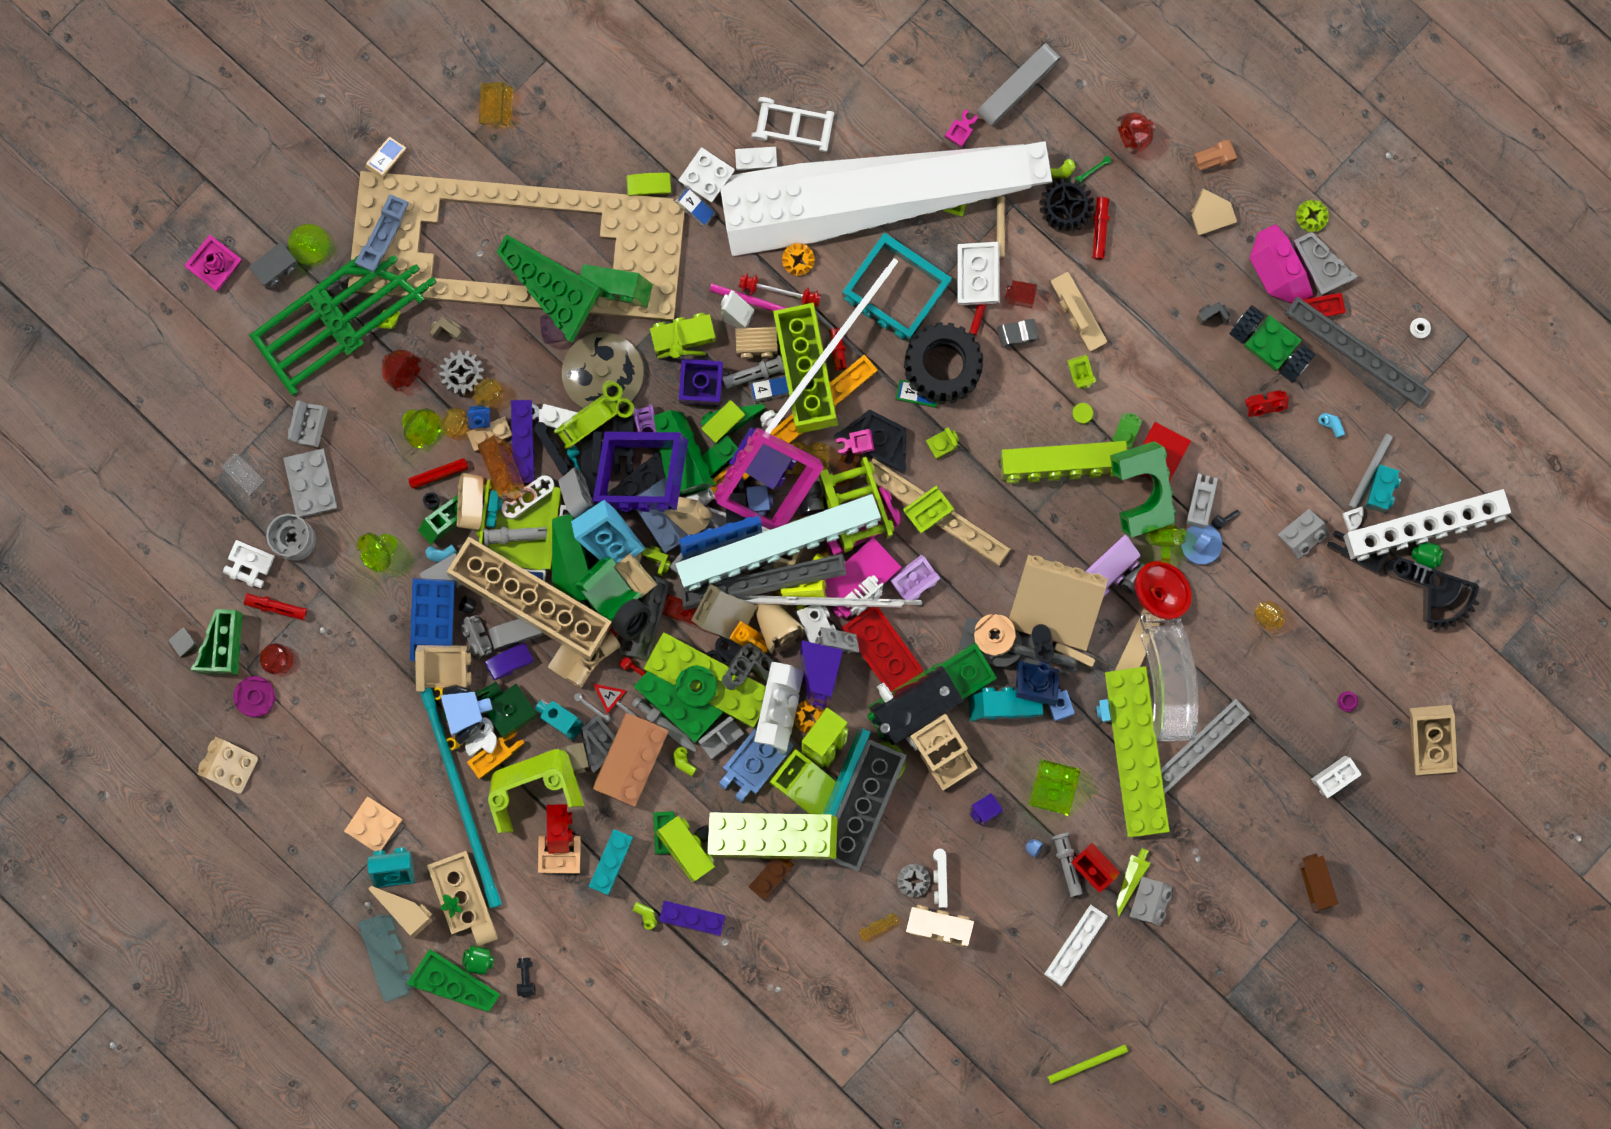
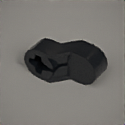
[1032,624,1054,663]

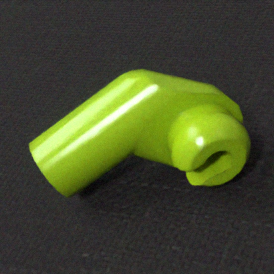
[1050,159,1075,179]
[674,747,697,777]
[632,902,657,930]

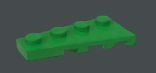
[406,949,500,1013]

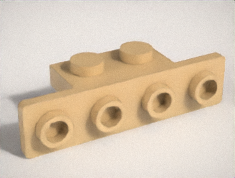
[1051,272,1107,352]

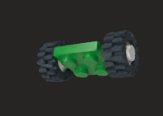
[1229,305,1315,383]

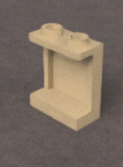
[415,645,471,691]

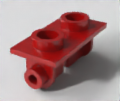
[1245,390,1289,417]

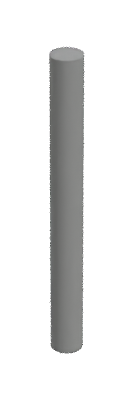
[1348,434,1393,509]

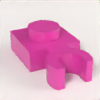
[944,109,977,148]
[836,429,874,455]

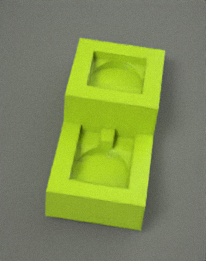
[626,173,671,196]

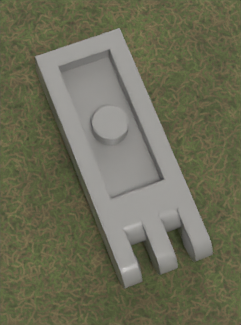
[1186,473,1218,529]

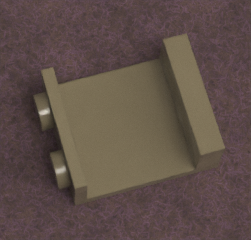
[691,584,757,641]

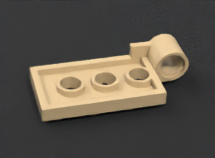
[427,851,498,946]

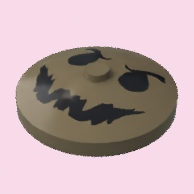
[562,332,644,411]

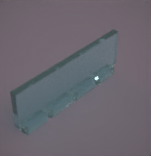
[358,914,413,1002]

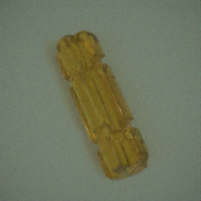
[858,913,898,941]

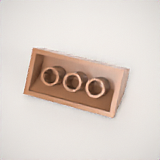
[592,713,669,807]

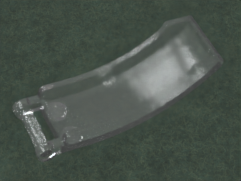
[1140,613,1199,741]

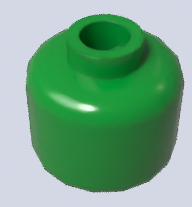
[1412,542,1444,570]
[462,945,494,975]

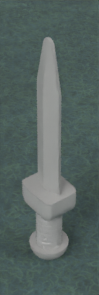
[632,697,697,751]

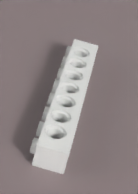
[1343,489,1511,561]

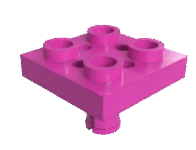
[184,235,242,292]

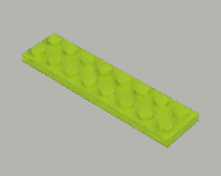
[1105,666,1170,838]

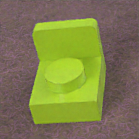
[926,427,959,459]

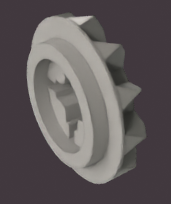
[897,864,930,898]

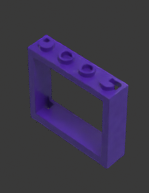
[593,432,688,512]

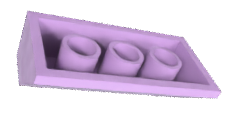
[1085,535,1141,597]

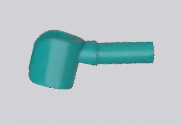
[567,445,581,471]

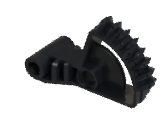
[1384,558,1480,630]

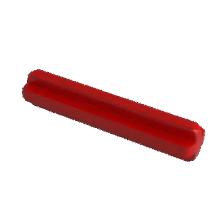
[408,458,468,489]

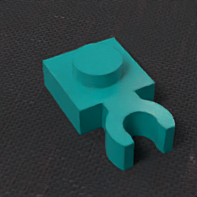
[486,490,504,528]

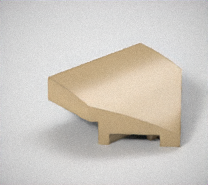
[1191,189,1237,235]

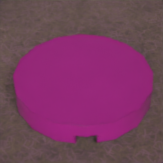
[233,676,276,718]

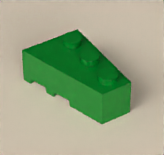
[191,609,243,675]

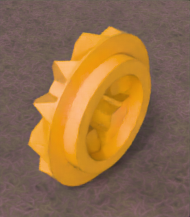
[782,243,815,276]
[794,700,825,733]

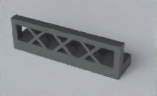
[618,576,670,661]

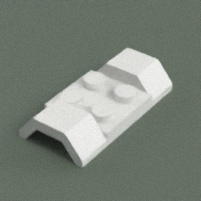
[754,662,804,754]

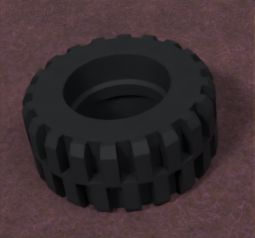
[904,322,983,405]

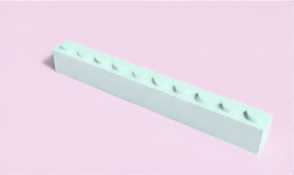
[676,494,881,591]

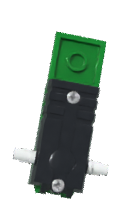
[867,642,997,751]

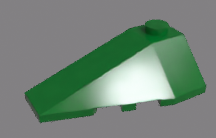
[552,513,591,601]

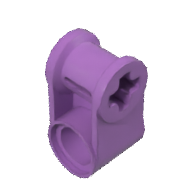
[633,404,656,432]

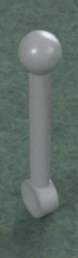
[574,693,610,723]

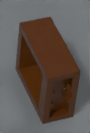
[1298,853,1338,913]

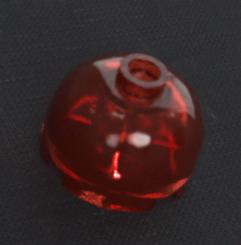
[1117,112,1155,154]
[381,349,421,392]

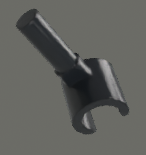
[1211,510,1240,529]

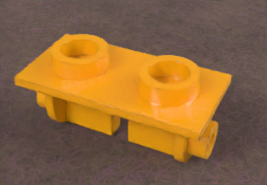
[730,621,768,653]

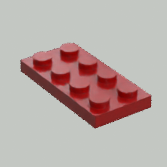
[842,607,924,692]

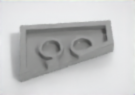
[1293,232,1358,296]

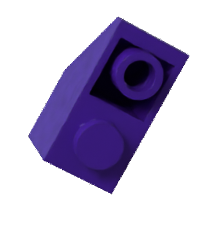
[970,793,1003,826]

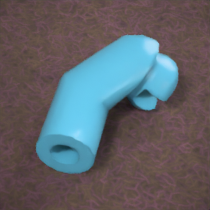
[1318,413,1345,438]
[425,545,457,563]

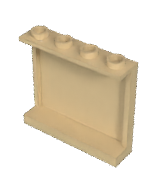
[1009,555,1108,651]

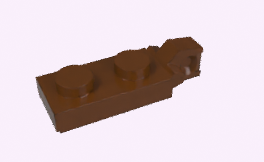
[749,858,794,901]

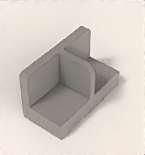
[698,716,744,760]

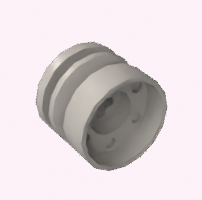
[266,513,316,561]

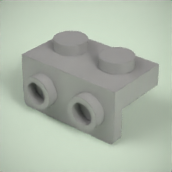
[287,400,328,447]
[1278,509,1329,559]
[1130,877,1172,927]

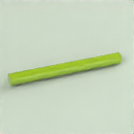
[1047,1044,1128,1084]

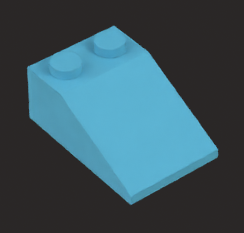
[571,500,645,563]

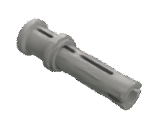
[723,355,785,389]
[484,527,547,546]
[1051,832,1083,897]

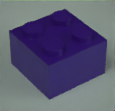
[679,359,723,407]

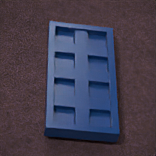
[679,516,762,561]
[410,578,455,661]

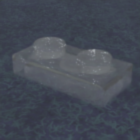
[221,452,265,496]

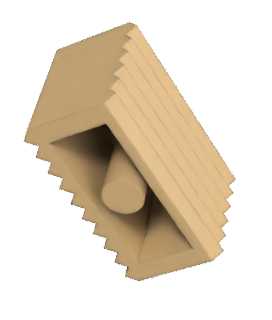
[735,327,778,359]

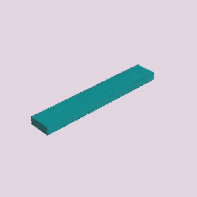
[823,727,870,817]

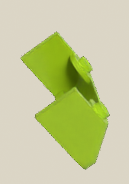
[488,749,584,833]

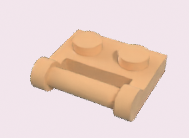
[538,835,581,874]

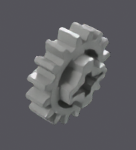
[439,350,484,396]

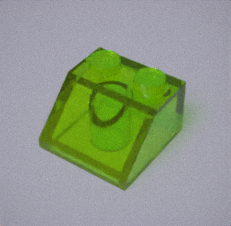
[1028,759,1080,815]

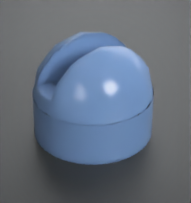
[1026,839,1043,858]

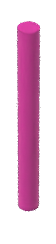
[709,284,787,312]

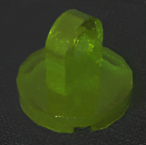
[288,224,330,265]
[402,408,441,448]
[1145,525,1187,563]
[357,532,398,572]

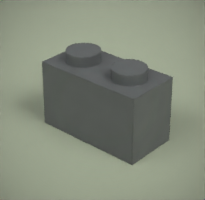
[249,242,299,290]

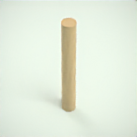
[997,196,1005,258]

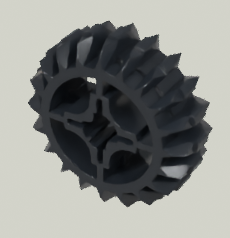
[1039,178,1094,233]

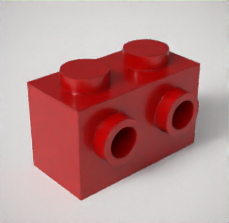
[546,804,573,854]
[1071,842,1120,893]

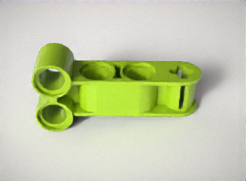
[554,380,634,448]

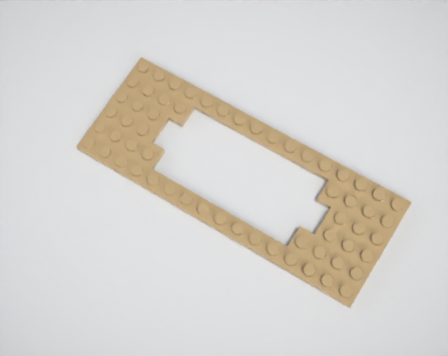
[348,171,685,321]

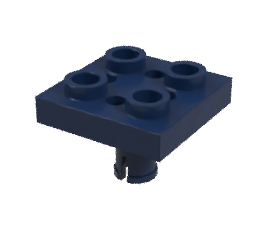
[1015,661,1059,706]

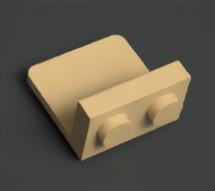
[197,737,258,794]

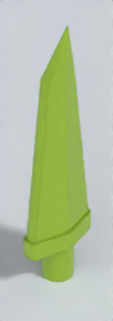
[1116,848,1150,917]

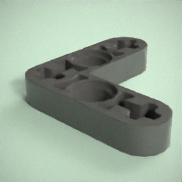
[722,643,775,690]

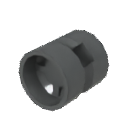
[798,481,825,515]

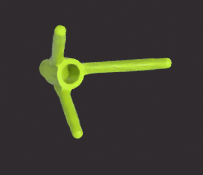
[657,323,706,359]

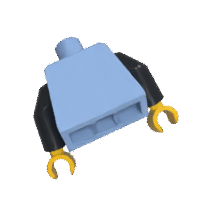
[434,685,493,750]

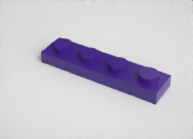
[511,400,535,483]

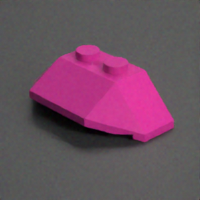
[1249,224,1313,304]

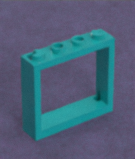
[842,232,952,342]

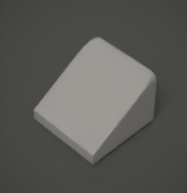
[168,627,197,657]

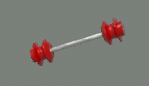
[739,272,821,307]

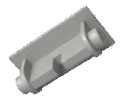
[460,615,493,660]
[815,627,859,654]

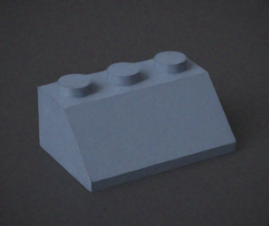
[636,478,688,553]

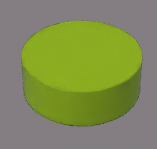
[1072,403,1093,424]

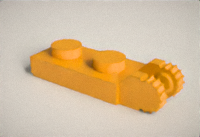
[467,732,525,780]

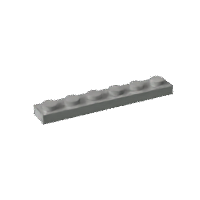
[1161,699,1250,794]

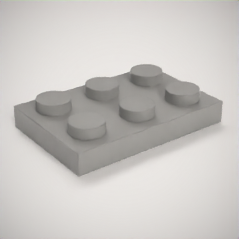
[283,448,338,518]

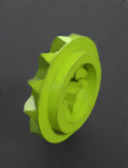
[1296,199,1329,232]

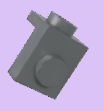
[1197,302,1231,325]

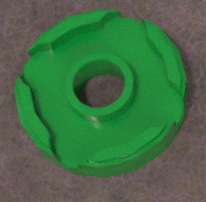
[675,665,717,708]

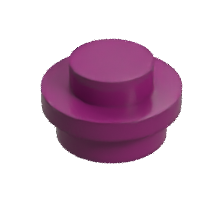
[1337,691,1358,712]

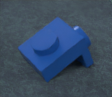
[467,405,491,429]

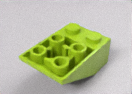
[770,749,836,814]

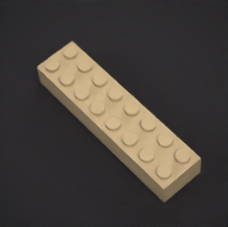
[447,537,612,661]

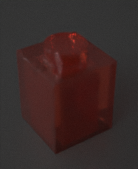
[1005,280,1037,309]

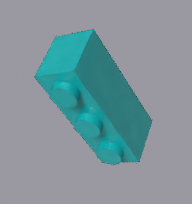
[588,829,634,896]

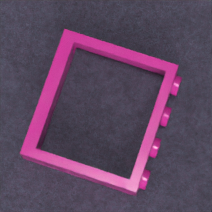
[714,428,824,530]

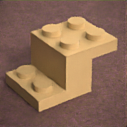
[910,714,978,791]

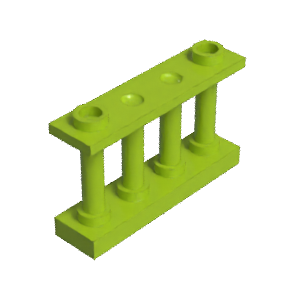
[818,457,894,553]

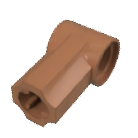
[1193,140,1237,171]

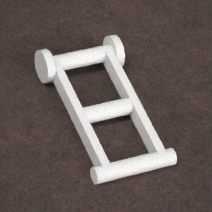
[751,97,834,152]

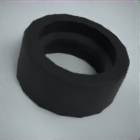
[612,599,651,640]

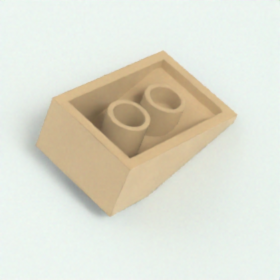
[1410,705,1457,775]
[368,886,432,938]

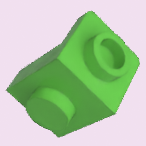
[1112,413,1142,448]

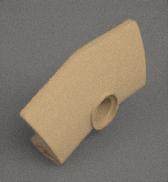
[548,631,621,688]

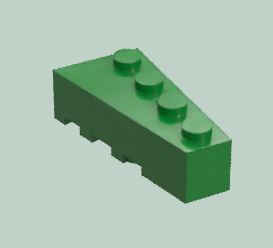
[653,410,716,497]
[634,671,724,744]

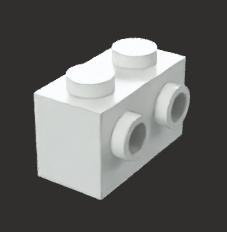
[797,605,836,643]

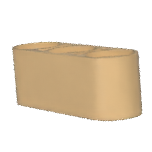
[457,473,483,530]

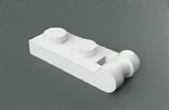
[933,849,947,909]

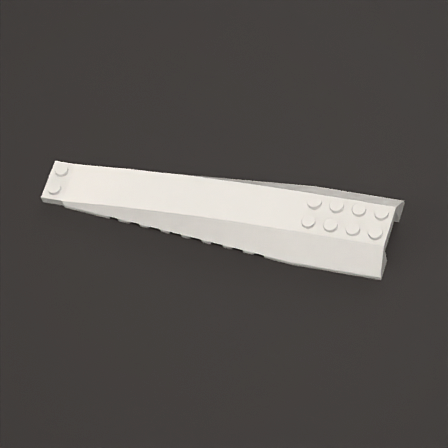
[721,141,1052,257]

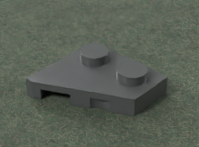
[580,715,615,773]

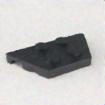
[834,410,906,474]

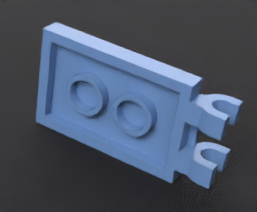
[719,725,795,803]

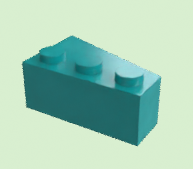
[968,687,1043,722]

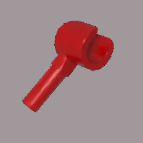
[619,657,646,677]

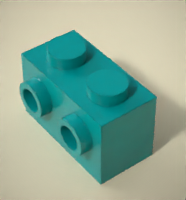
[1365,464,1401,513]

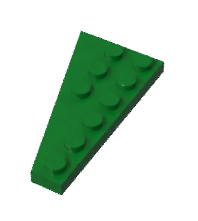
[497,234,602,343]

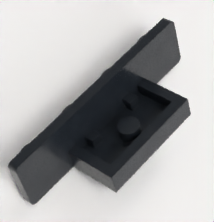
[581,423,604,497]

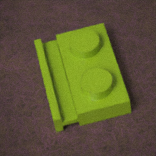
[903,485,954,534]

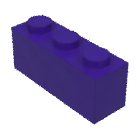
[659,901,726,937]

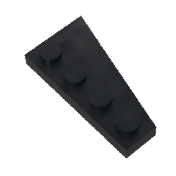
[593,451,666,516]

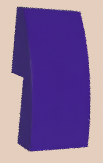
[485,643,534,681]

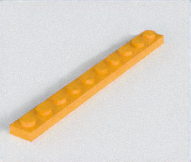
[710,355,878,495]

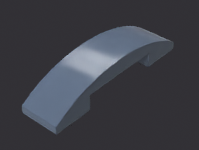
[355,194,409,272]

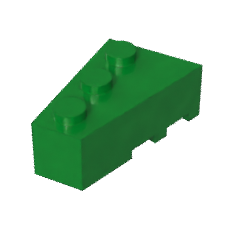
[580,264,653,308]

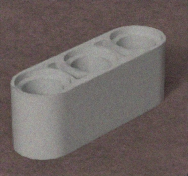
[558,467,593,518]

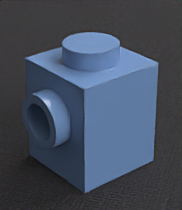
[746,485,774,516]
[1048,689,1075,722]

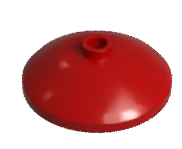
[1135,561,1192,620]

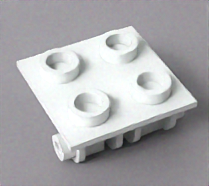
[678,147,735,203]
[845,575,883,617]

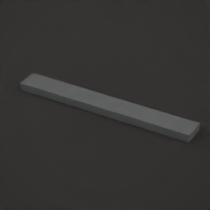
[1285,297,1432,408]
[681,554,846,610]

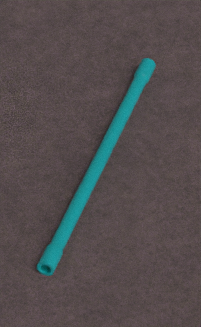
[419,688,502,909]

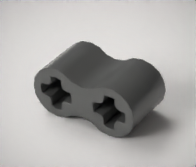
[997,319,1039,348]

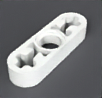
[502,476,555,519]

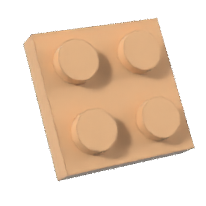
[344,796,402,851]

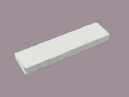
[1044,905,1108,986]

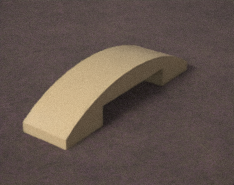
[1115,609,1162,671]

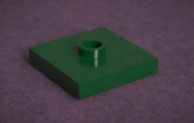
[486,683,539,739]

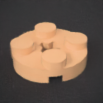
[974,614,1016,657]

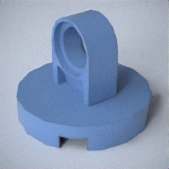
[1181,525,1222,565]

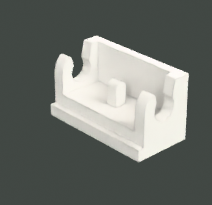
[1311,756,1361,798]

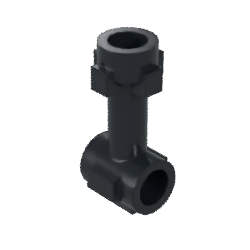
[516,958,536,998]

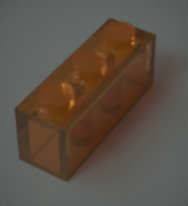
[477,435,527,503]

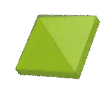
[376,310,400,329]

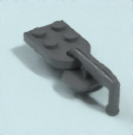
[958,617,1078,672]

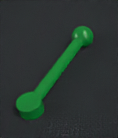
[1075,156,1111,184]

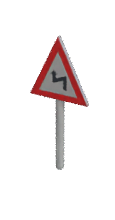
[593,684,640,718]

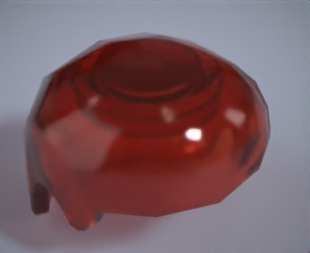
[259,643,294,675]

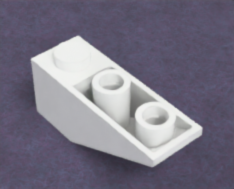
[721,290,755,328]

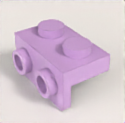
[889,554,940,600]

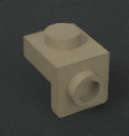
[429,317,463,342]

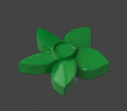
[440,894,463,918]

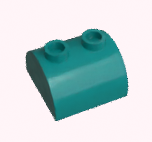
[368,847,416,888]

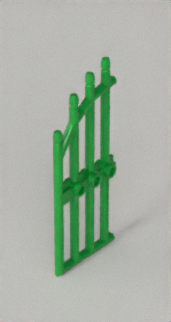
[249,255,437,396]

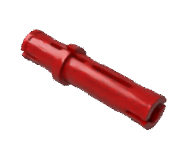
[1092,197,1110,260]
[243,593,307,621]

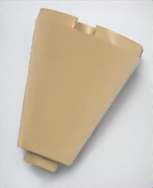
[755,595,805,654]

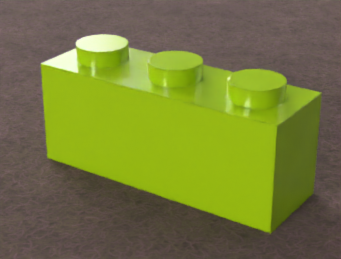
[650,313,716,356]
[655,816,715,883]

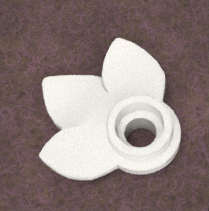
[465,718,497,757]

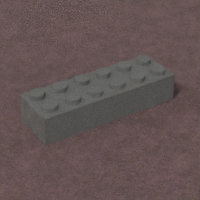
[829,739,907,872]

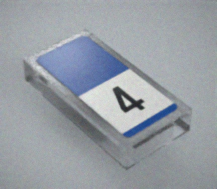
[673,185,717,228]
[748,375,789,403]

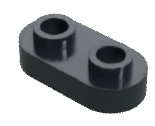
[715,636,750,671]

